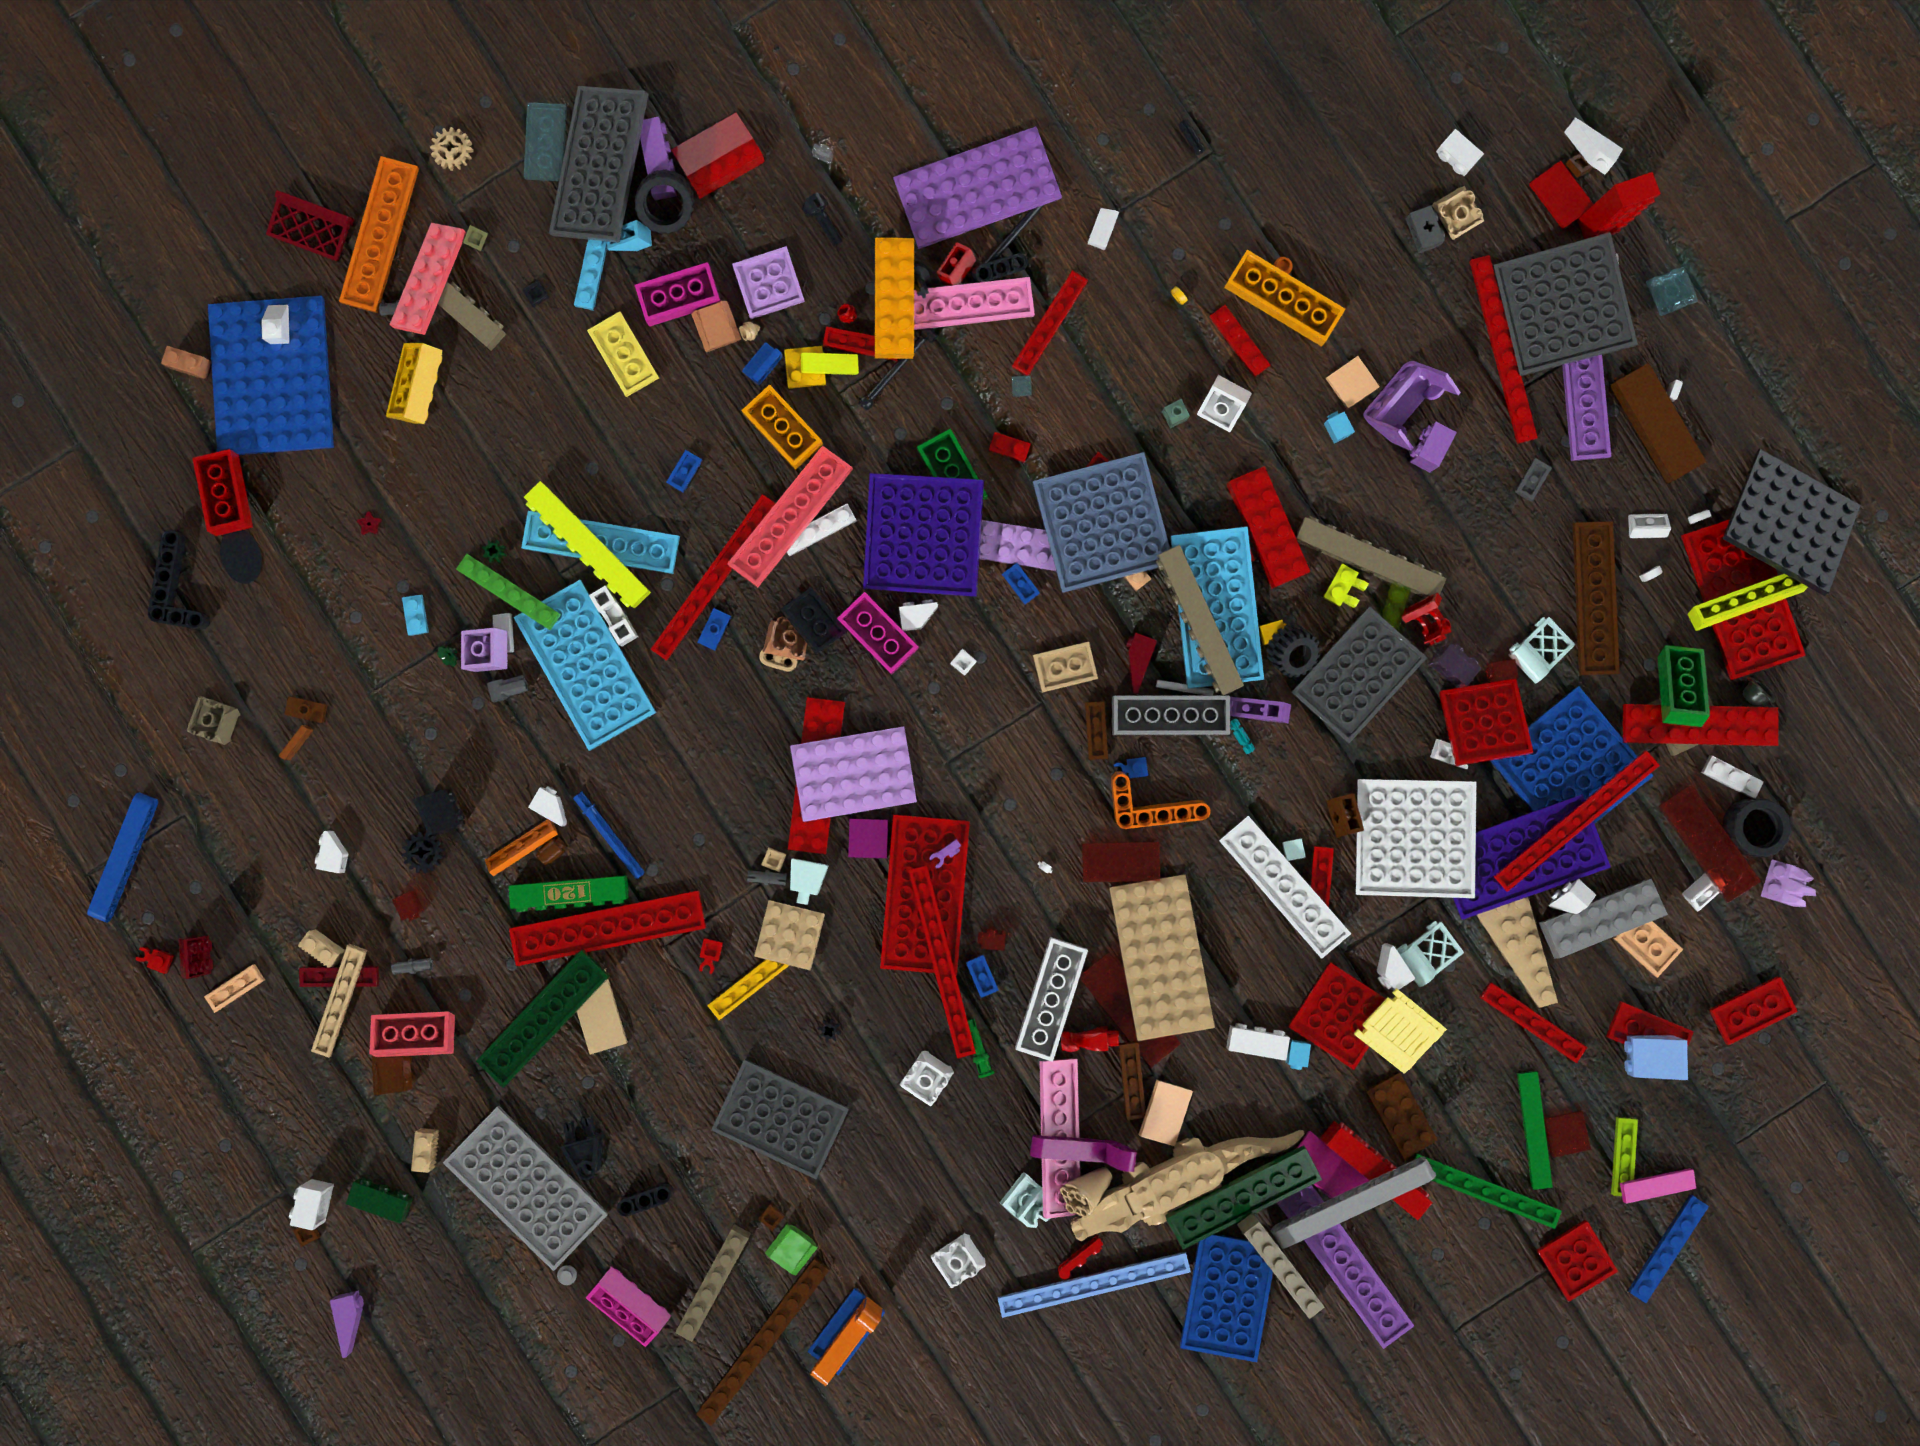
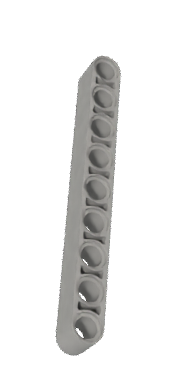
[1271,1157,1436,1249]

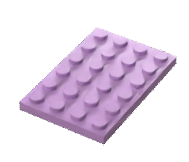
[790,726,917,822]

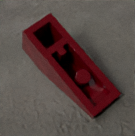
[1126,633,1157,695]

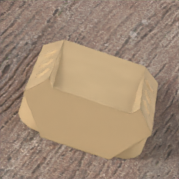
[1432,186,1484,240]

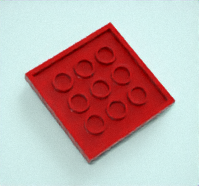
[1439,679,1533,766]
[1288,962,1386,1070]

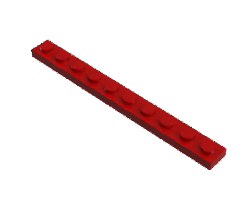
[1469,255,1538,444]
[651,494,776,661]
[1493,750,1660,892]
[908,865,976,1058]

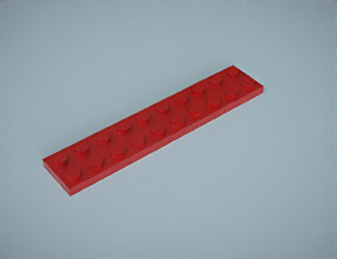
[509,890,706,966]

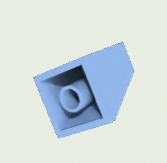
[1624,1035,1688,1080]

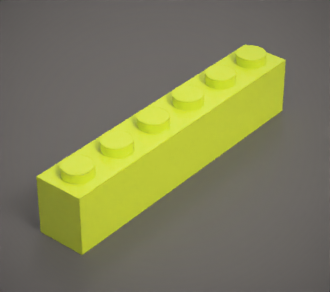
[1688,574,1808,631]

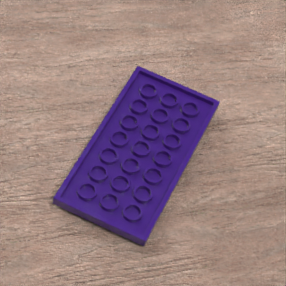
[1453,794,1611,920]

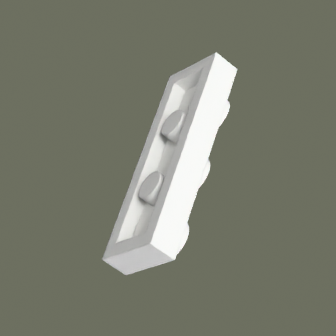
[1701,756,1763,799]

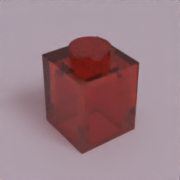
[1486,659,1519,682]
[392,890,424,922]

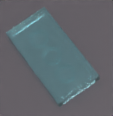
[524,103,567,181]

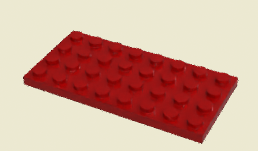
[1681,519,1806,680]
[880,815,970,975]

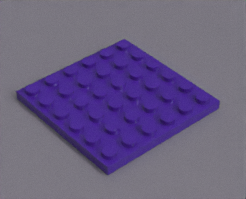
[863,473,984,597]

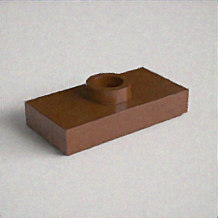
[284,696,328,723]

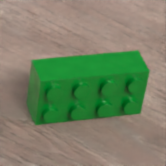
[917,428,988,501]
[1658,645,1710,727]

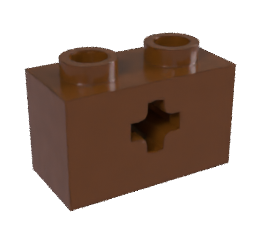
[1327,793,1364,838]

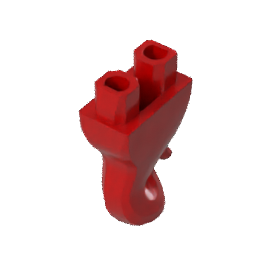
[1061,1026,1120,1052]

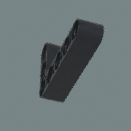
[148,529,210,630]

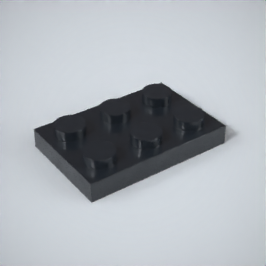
[781,587,847,655]

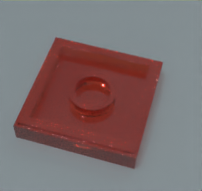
[1544,1111,1591,1158]

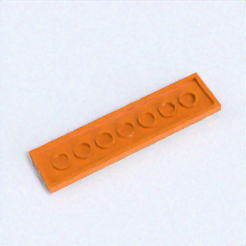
[339,156,419,313]

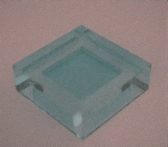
[1012,376,1032,397]

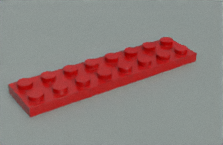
[788,697,845,854]
[1623,704,1778,746]

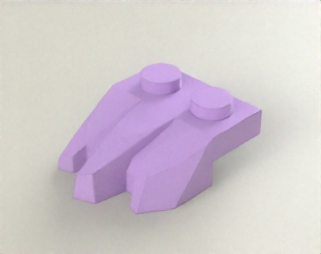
[1761,860,1816,907]

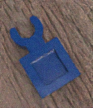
[1113,757,1148,778]

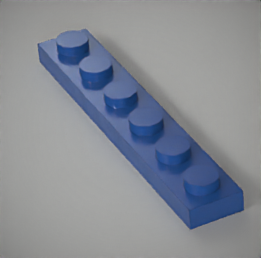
[1627,1194,1709,1303]

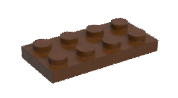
[1365,1072,1438,1159]

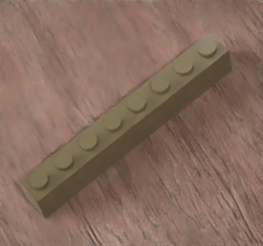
[1295,516,1447,598]
[1156,545,1244,695]

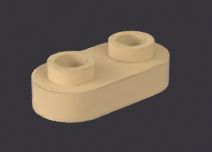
[759,649,798,672]

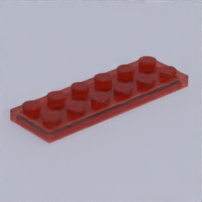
[1658,785,1761,903]
[1079,953,1181,1068]

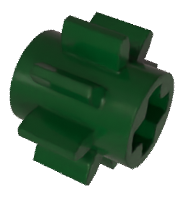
[482,540,507,563]

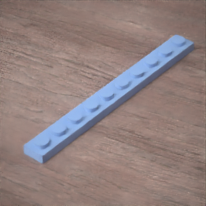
[998,1252,1191,1318]

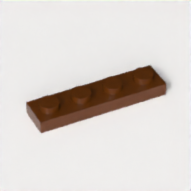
[1119,1041,1146,1120]

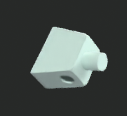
[790,858,829,905]

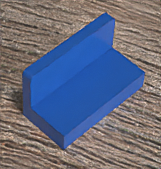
[742,343,783,386]

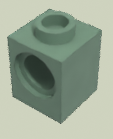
[1162,399,1190,428]

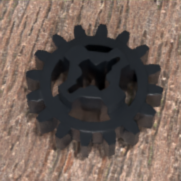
[401,832,445,873]

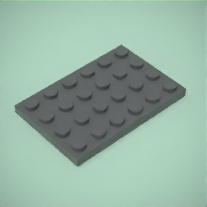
[1291,606,1427,743]
[711,1059,849,1179]

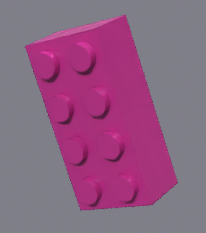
[635,262,721,327]
[837,592,919,675]

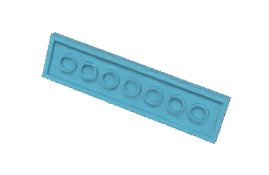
[521,511,680,574]

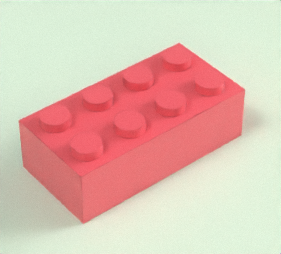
[369,1012,455,1057]

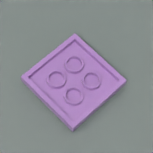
[732,246,805,319]

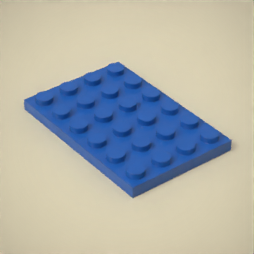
[1180,1234,1273,1362]

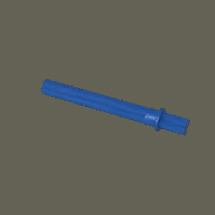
[573,792,645,879]

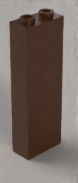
[1609,363,1706,484]

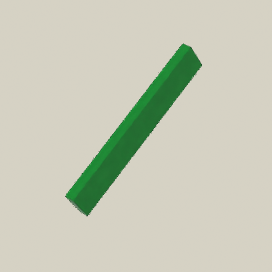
[1517,1071,1553,1190]

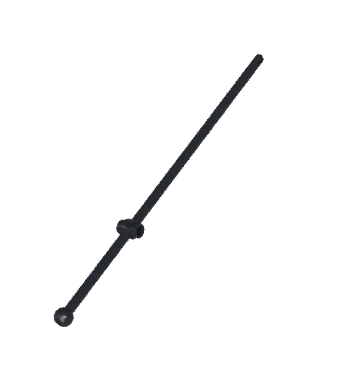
[858,183,1060,410]

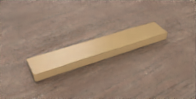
[311,944,367,1058]

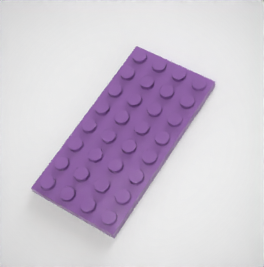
[893,127,1062,249]

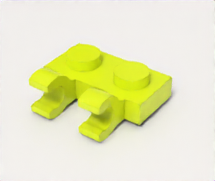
[1323,564,1369,608]

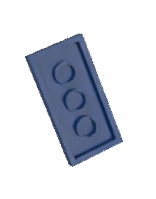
[807,1287,885,1375]

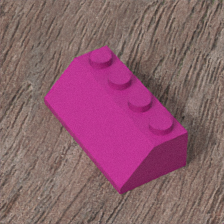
[586,1266,671,1347]

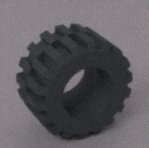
[1267,624,1321,677]

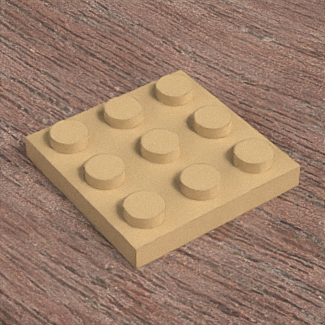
[754,900,825,970]

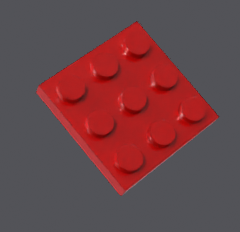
[1537,1220,1618,1302]

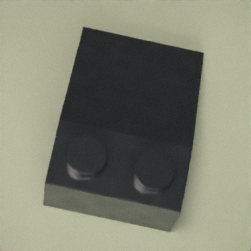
[413,789,465,835]

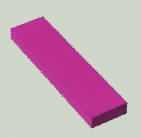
[1620,1168,1696,1204]

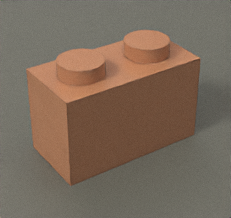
[161,346,212,380]

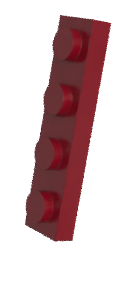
[299,966,379,987]

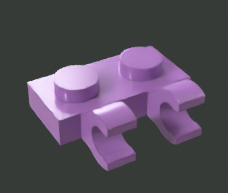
[929,839,961,868]

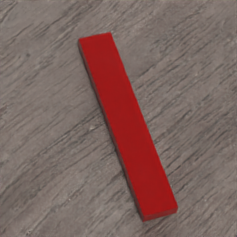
[1012,270,1088,377]
[1479,982,1587,1063]

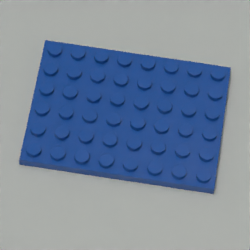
[208,296,334,455]

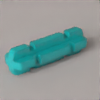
[1230,719,1255,754]

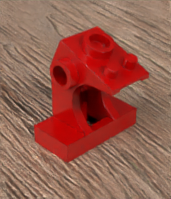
[1402,592,1451,645]

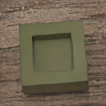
[462,225,488,251]

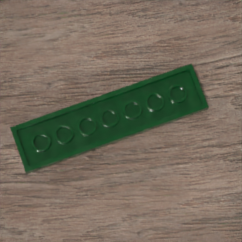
[476,950,610,1088]
[1165,1145,1322,1249]

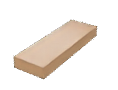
[204,964,265,1013]

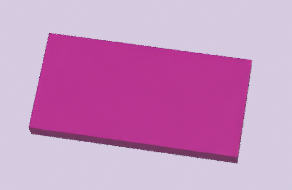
[1296,1131,1369,1199]

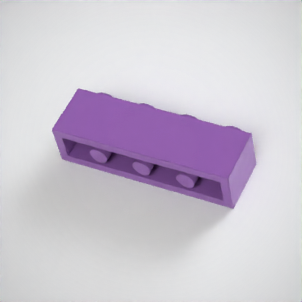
[640,116,677,201]

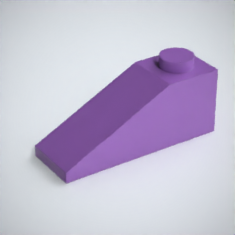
[1230,697,1291,723]
[330,1290,364,1358]

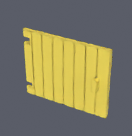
[1354,988,1447,1074]

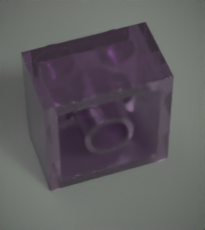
[1428,643,1481,688]

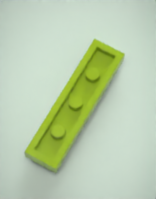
[1611,1117,1638,1196]

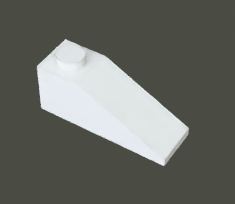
[1564,117,1623,174]

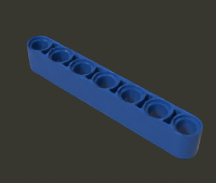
[87,792,158,923]

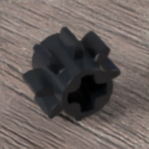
[817,1018,841,1043]

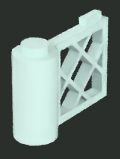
[1508,617,1575,683]
[1397,921,1464,987]

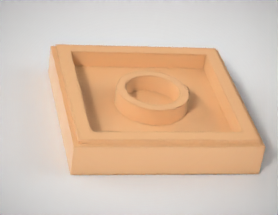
[1326,356,1379,409]

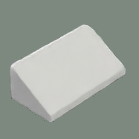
[1087,208,1119,250]
[1628,514,1671,538]
[492,613,514,653]
[1682,869,1726,912]

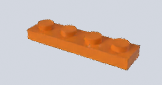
[485,819,558,876]

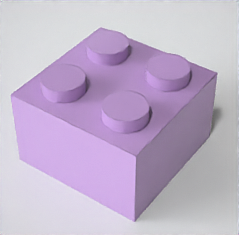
[461,628,507,672]

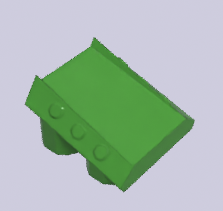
[765,1224,818,1276]

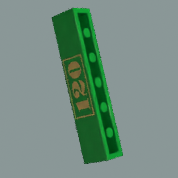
[508,875,629,912]

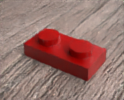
[989,432,1031,463]

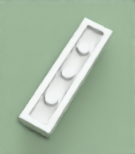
[787,503,857,556]

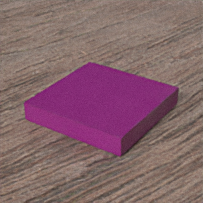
[848,819,888,858]

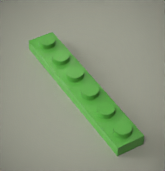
[456,554,561,630]

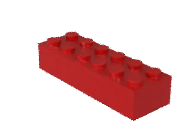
[1577,172,1661,240]
[1226,466,1311,589]
[1320,1121,1433,1220]

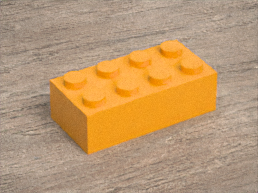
[741,384,823,470]

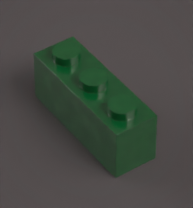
[346,1177,413,1224]

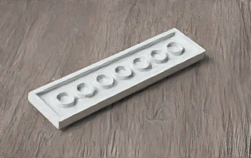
[1219,816,1351,959]

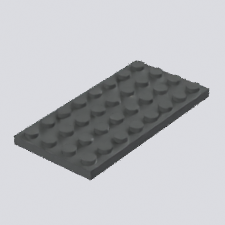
[549,86,649,243]

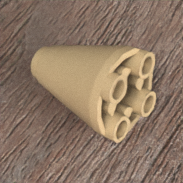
[1060,1167,1112,1218]

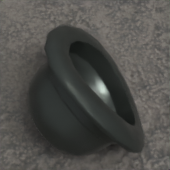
[1743,677,1775,706]

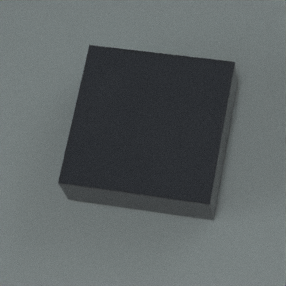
[522,280,549,307]

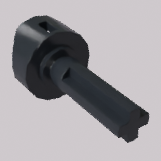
[802,192,843,247]
[914,263,930,298]

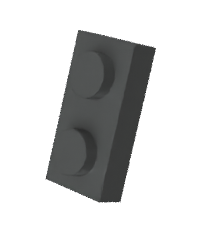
[1514,458,1552,501]

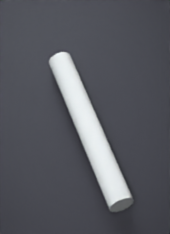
[1156,680,1214,696]

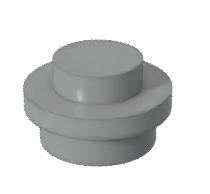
[557,1265,577,1285]

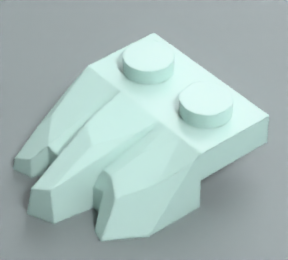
[999,1172,1051,1228]

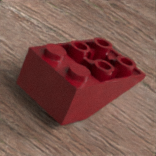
[178,935,213,979]

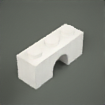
[589,585,639,646]

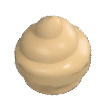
[739,322,760,341]

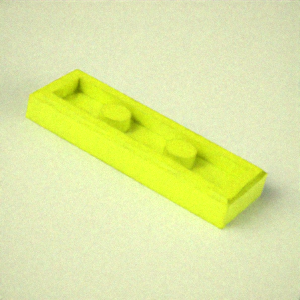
[801,353,859,375]

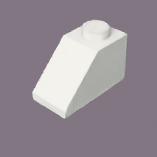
[262,305,289,344]
[528,786,567,827]

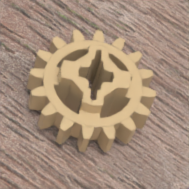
[430,127,473,171]

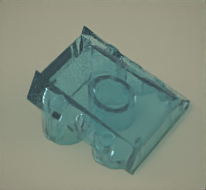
[1646,267,1698,317]

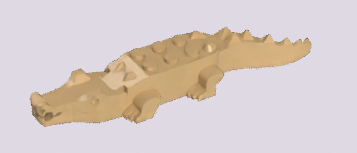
[1071,1130,1305,1241]

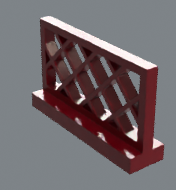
[266,190,355,262]

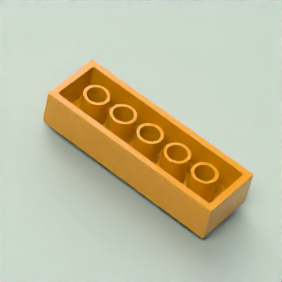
[875,238,914,359]
[1224,250,1345,347]

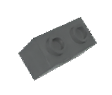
[1406,206,1445,253]

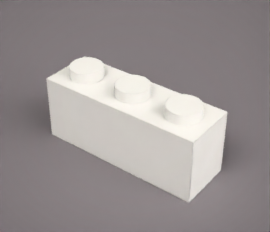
[1226,1023,1290,1060]

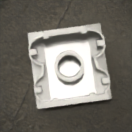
[900,1051,954,1106]
[931,1233,986,1288]

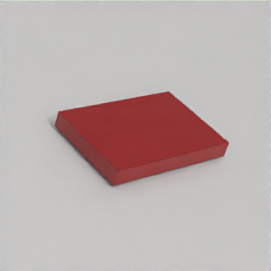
[1529,161,1594,230]

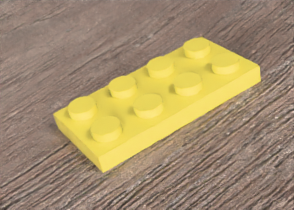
[587,312,659,397]

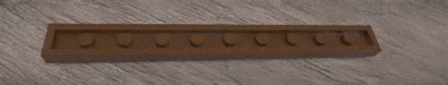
[696,1257,830,1426]

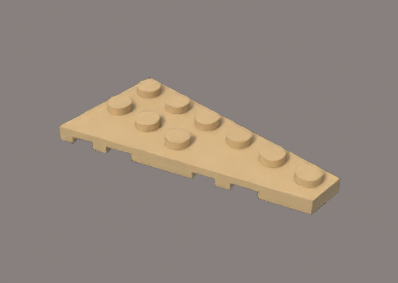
[1477,897,1558,1008]

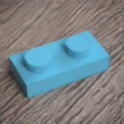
[402,595,429,636]

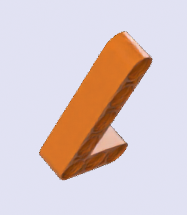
[1111,771,1211,829]
[810,1297,883,1386]

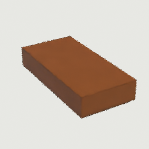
[279,725,314,760]

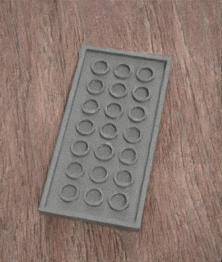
[443,1106,609,1271]

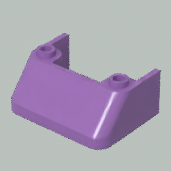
[1363,361,1461,451]

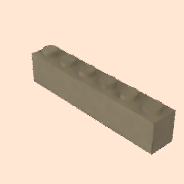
[1237,1213,1325,1319]
[675,1224,751,1342]

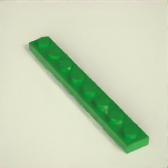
[1413,1153,1562,1229]

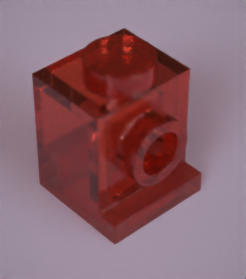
[977,929,1006,951]

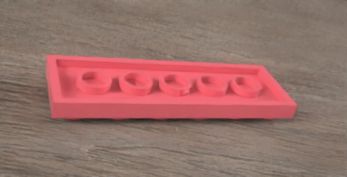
[390,223,466,335]

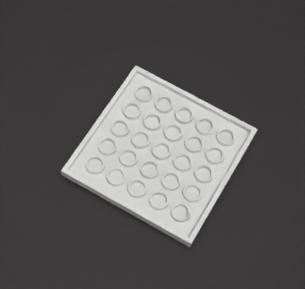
[1356,779,1476,898]

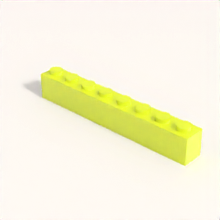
[524,481,651,608]

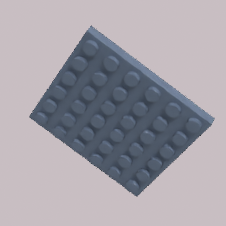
[1032,452,1170,593]

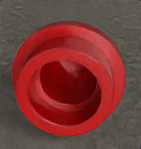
[837,304,857,324]

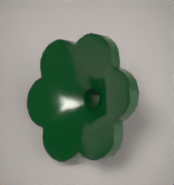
[437,646,458,667]

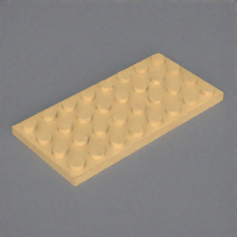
[1109,875,1215,1041]

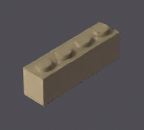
[438,281,506,351]

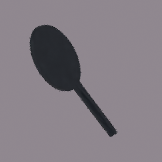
[220,530,262,584]

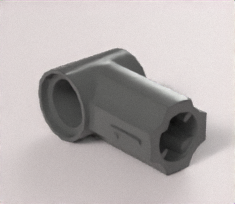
[487,675,528,702]

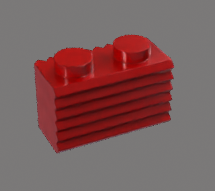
[937,242,976,286]

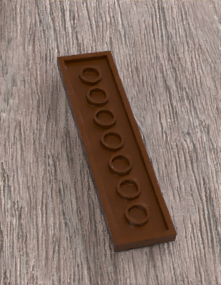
[1573,521,1620,676]

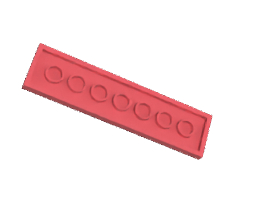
[727,445,853,588]

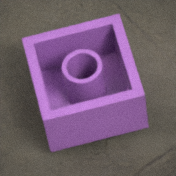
[1410,422,1457,473]

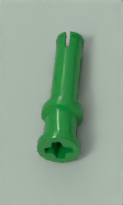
[968,1018,995,1079]

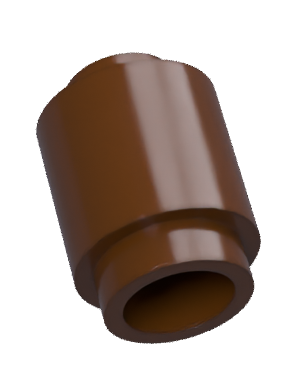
[536,837,566,865]

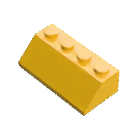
[386,343,443,424]

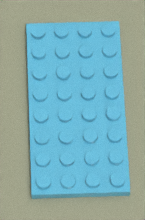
[1170,527,1264,689]
[513,580,657,751]

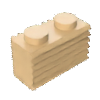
[298,929,345,968]
[411,1128,440,1173]

